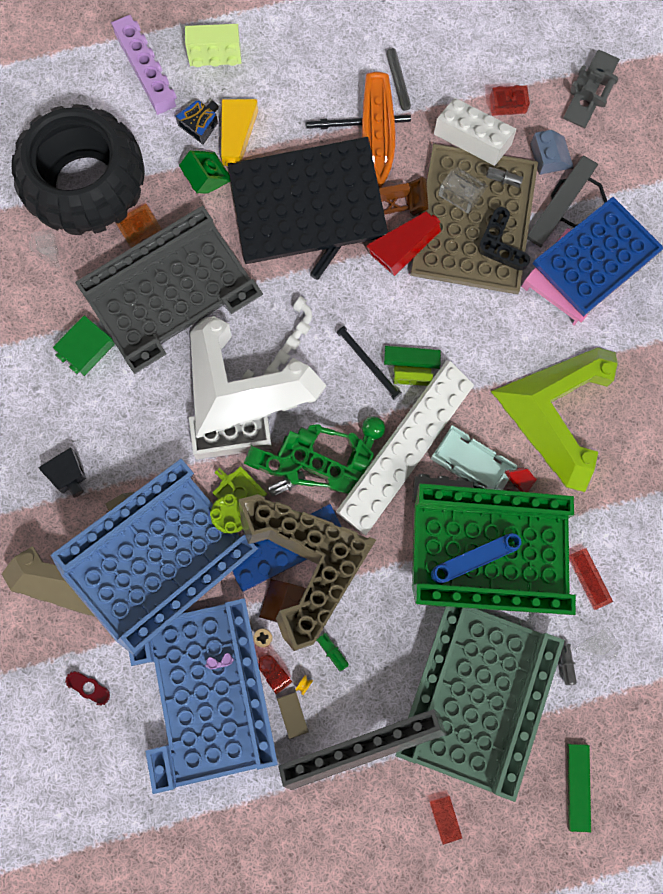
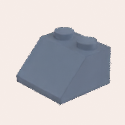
[530,130,574,175]

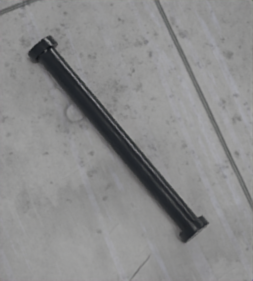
[337,326,402,400]

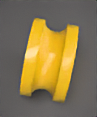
[295,675,313,695]

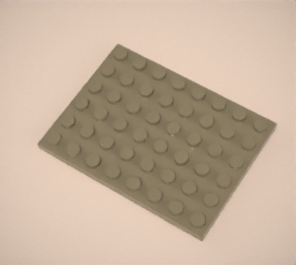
[410,144,538,295]

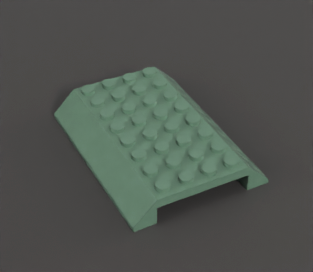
[395,607,565,802]

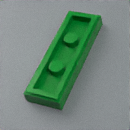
[384,346,441,369]

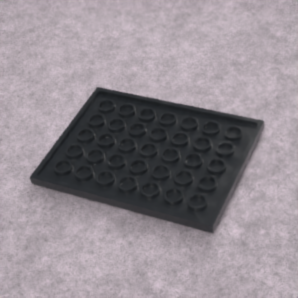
[228,137,388,265]

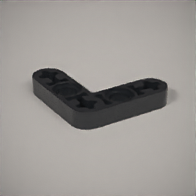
[478,207,530,271]

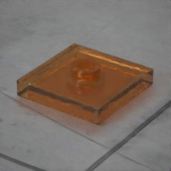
[115,204,162,248]

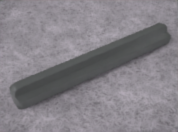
[387,48,411,111]

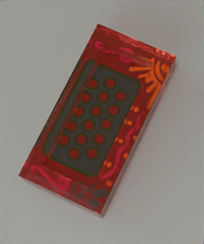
[429,795,463,845]

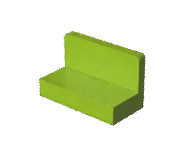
[393,365,433,386]

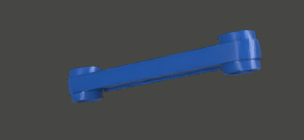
[431,533,521,584]

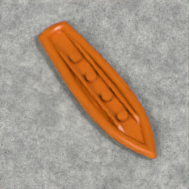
[362,72,395,188]

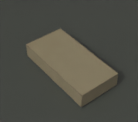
[277,692,309,739]

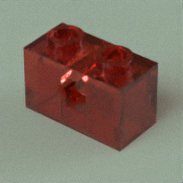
[490,85,530,116]

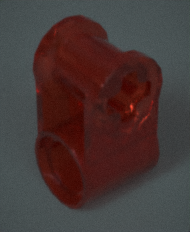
[258,655,292,695]

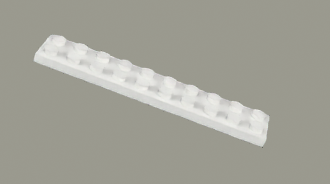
[336,361,474,536]

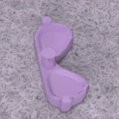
[205,653,234,669]

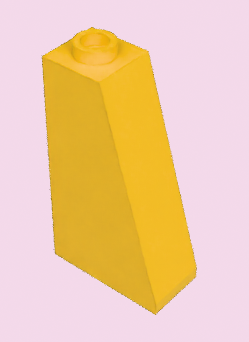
[221,99,258,167]

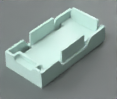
[431,425,517,490]

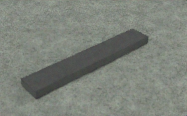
[527,155,598,247]

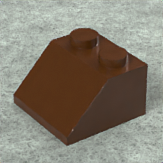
[259,579,306,623]

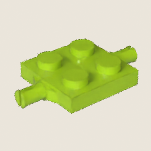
[212,466,267,499]

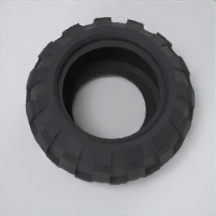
[11,104,145,235]

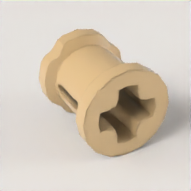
[254,629,272,648]

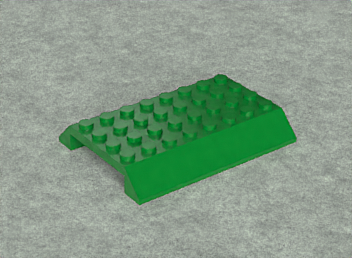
[412,484,576,615]

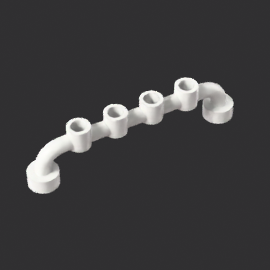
[241,296,312,380]

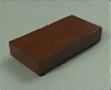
[409,177,429,216]

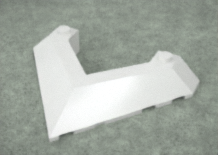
[190,316,326,438]

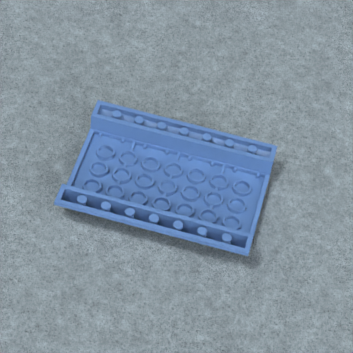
[51,459,258,654]

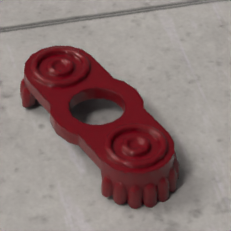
[65,671,110,706]

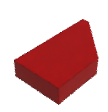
[505,467,537,492]

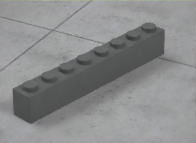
[278,709,447,790]

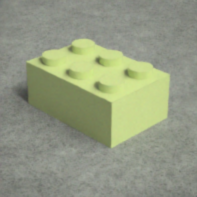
[185,24,242,67]

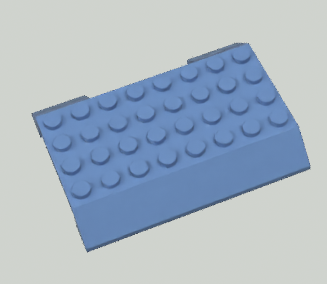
[129,598,278,794]

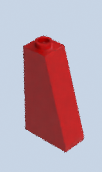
[366,212,441,276]

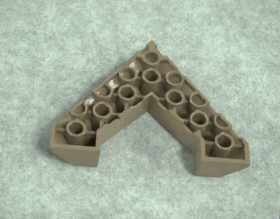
[1,492,135,617]
[238,494,376,651]

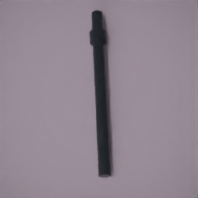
[306,115,411,130]

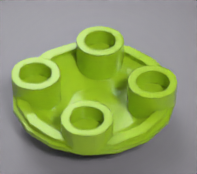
[210,494,243,534]

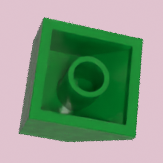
[179,150,231,194]

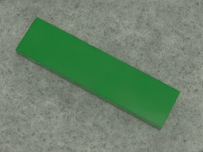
[567,744,591,833]

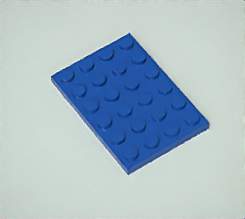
[532,197,663,317]

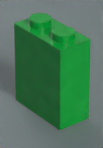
[52,315,115,376]

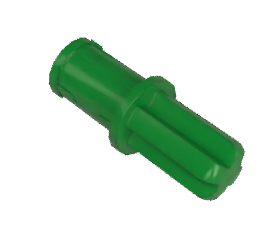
[316,633,349,671]

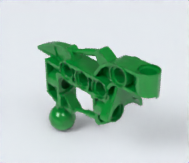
[243,416,385,494]

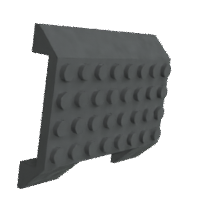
[75,205,263,374]

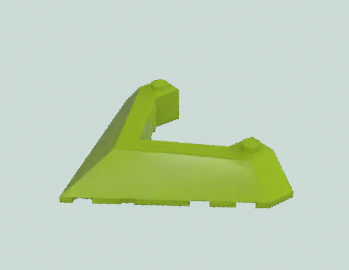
[491,347,618,492]

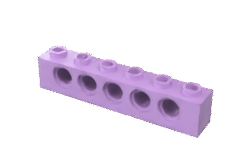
[111,15,177,115]

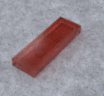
[569,548,613,610]

